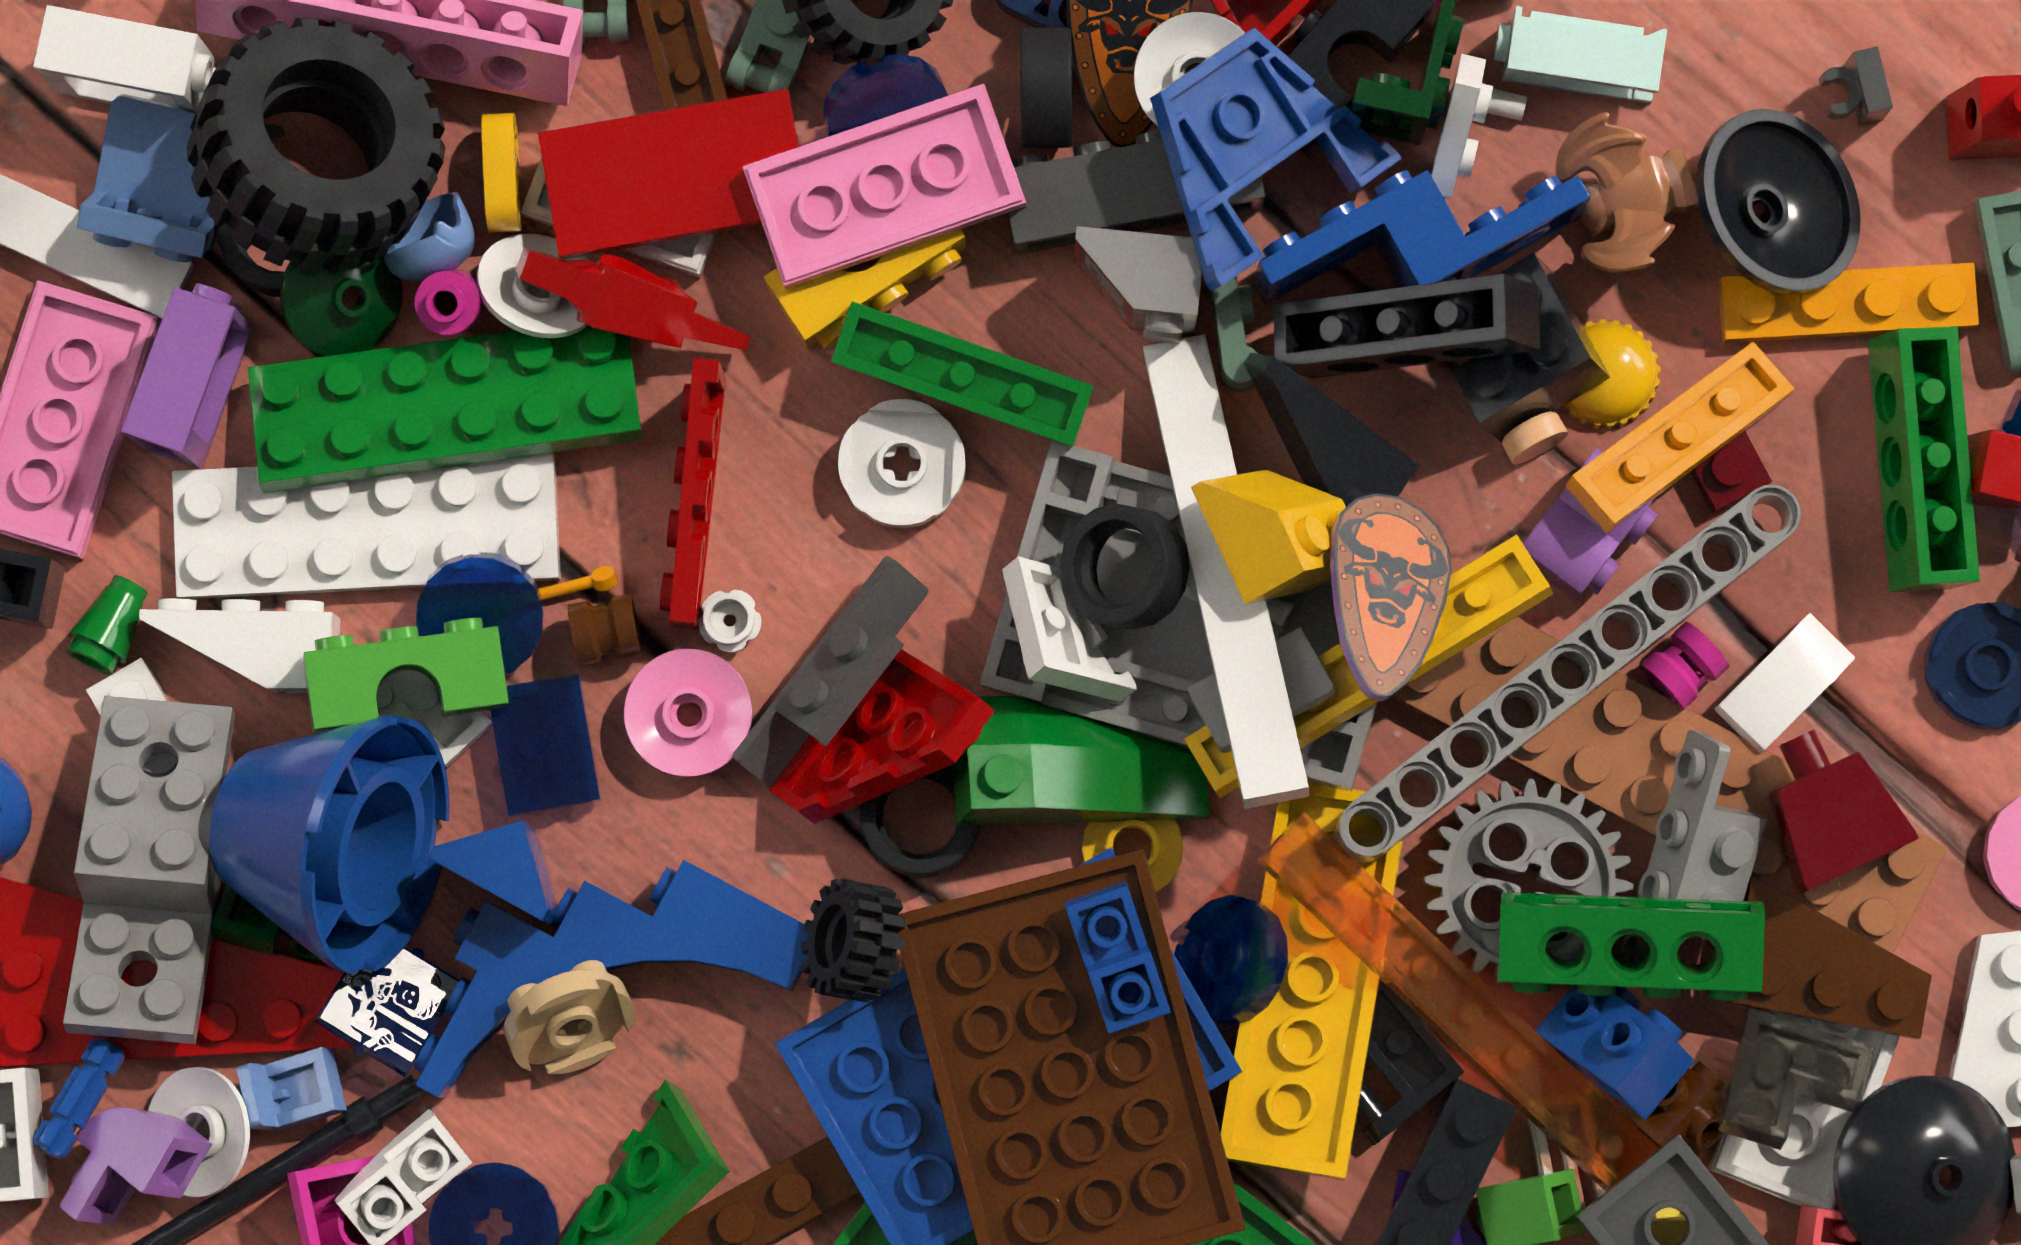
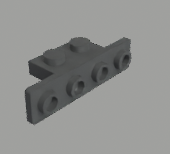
[733,556,928,788]

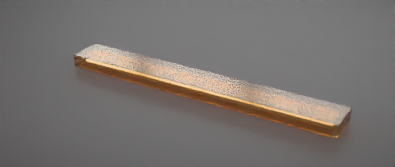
[1256,812,1659,1192]

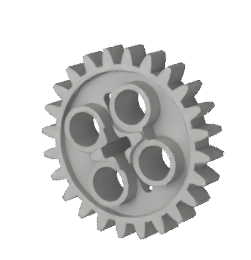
[1422,779,1633,986]

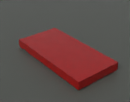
[538,89,799,260]

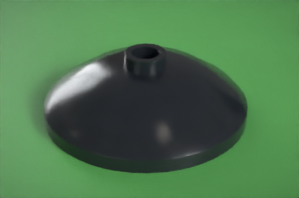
[1696,109,1861,294]
[1833,1075,2015,1245]

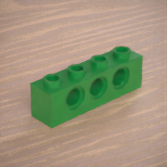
[1867,326,1980,593]
[1498,892,1765,1001]

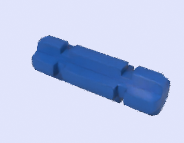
[32,1038,125,1159]

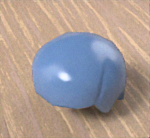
[383,192,475,282]

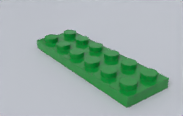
[247,325,643,493]

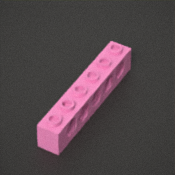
[195,0,583,106]

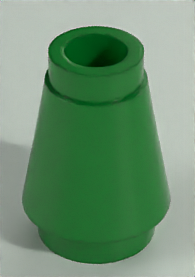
[66,575,148,675]

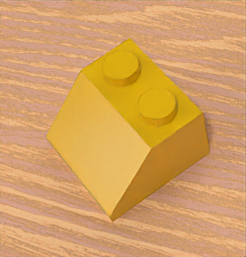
[1191,470,1346,604]

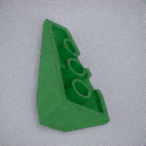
[953,695,1210,825]

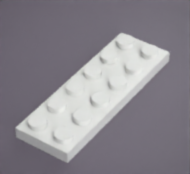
[172,452,561,599]

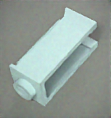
[1493,6,1667,104]

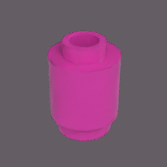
[415,269,486,335]

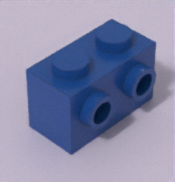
[1534,985,1695,1120]

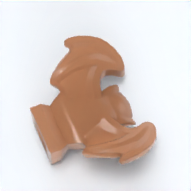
[1555,112,1699,273]

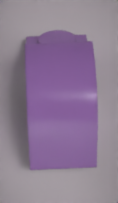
[59,1107,212,1226]

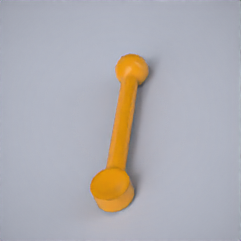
[487,566,618,617]

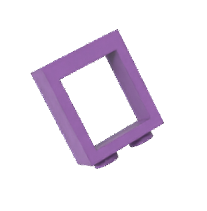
[121,283,254,469]

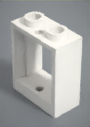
[33,5,218,111]

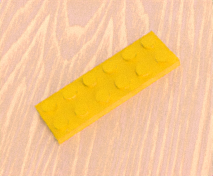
[1220,782,1409,1181]

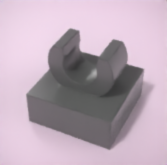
[1818,46,1893,126]

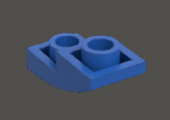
[1063,881,1171,1033]

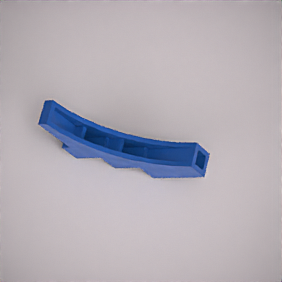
[414,860,809,1098]

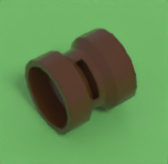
[568,593,643,667]

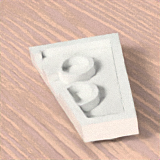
[1949,931,2021,1127]

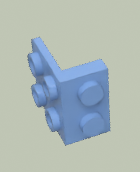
[76,94,218,262]

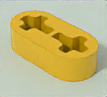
[481,113,522,233]

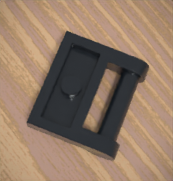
[1357,972,1465,1145]

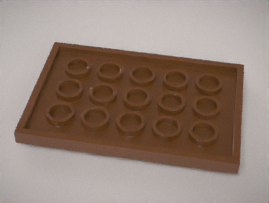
[898,849,1246,1245]

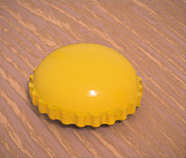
[1562,319,1661,429]

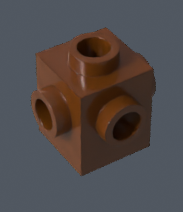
[1618,1061,1737,1157]

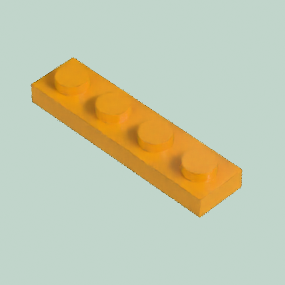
[1718,263,1979,343]
[1565,342,1795,534]

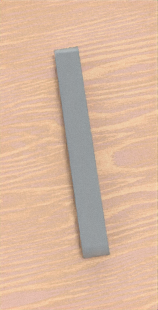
[1334,485,1801,863]

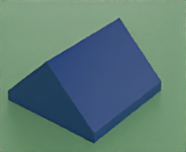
[428,821,557,926]

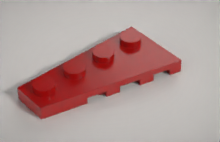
[660,358,726,630]

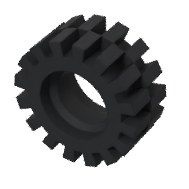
[801,878,906,1003]

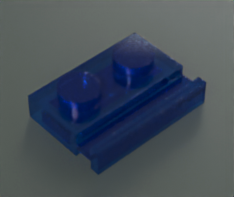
[490,673,602,817]

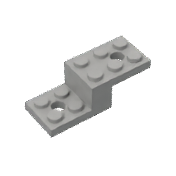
[63,696,235,1044]

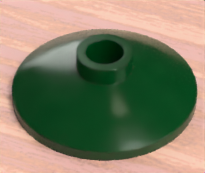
[280,256,403,356]

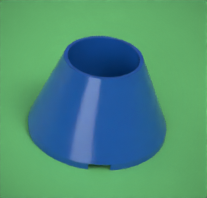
[209,715,450,974]

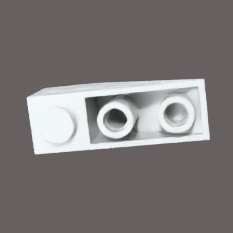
[139,598,341,694]

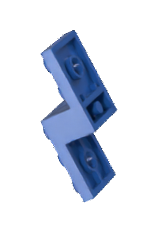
[1253,170,1591,306]

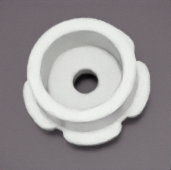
[698,590,761,652]

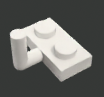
[1430,54,1527,199]

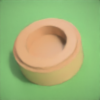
[1502,411,1568,465]

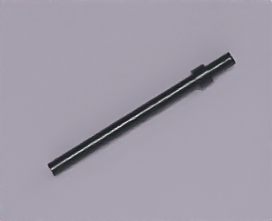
[131,1074,425,1245]

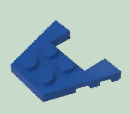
[1150,28,1402,291]

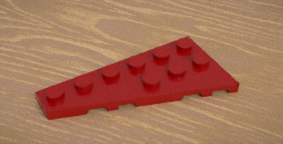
[0,877,384,1067]

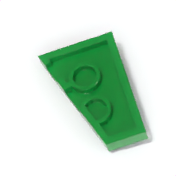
[559,1079,730,1245]

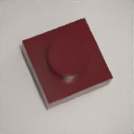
[1691,431,1773,514]

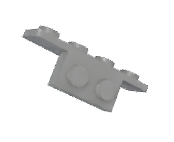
[1621,730,1767,962]

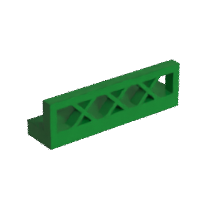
[831,301,1094,447]

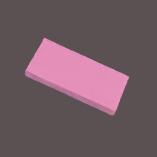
[742,84,1026,289]
[0,280,161,560]

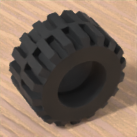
[782,0,953,66]

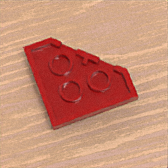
[768,649,995,824]

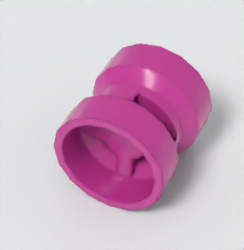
[1639,621,1730,711]

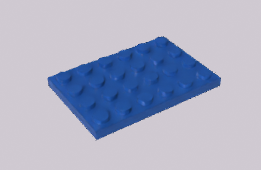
[775,847,1243,1245]

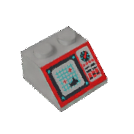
[1074,226,1202,343]

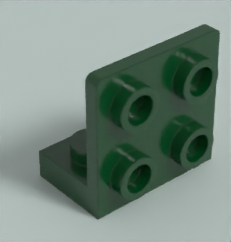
[1350,0,1464,145]

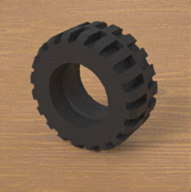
[187,18,445,273]

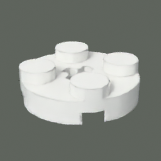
[838,399,966,528]

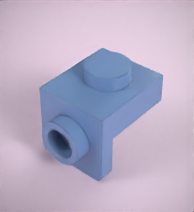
[237,1047,347,1132]

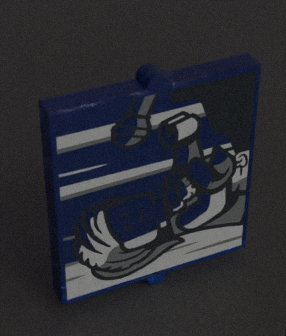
[314,947,460,1077]

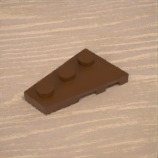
[1726,875,1932,1040]

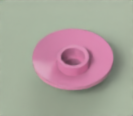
[624,649,752,777]

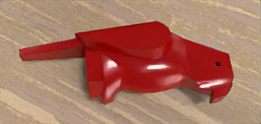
[516,247,751,350]

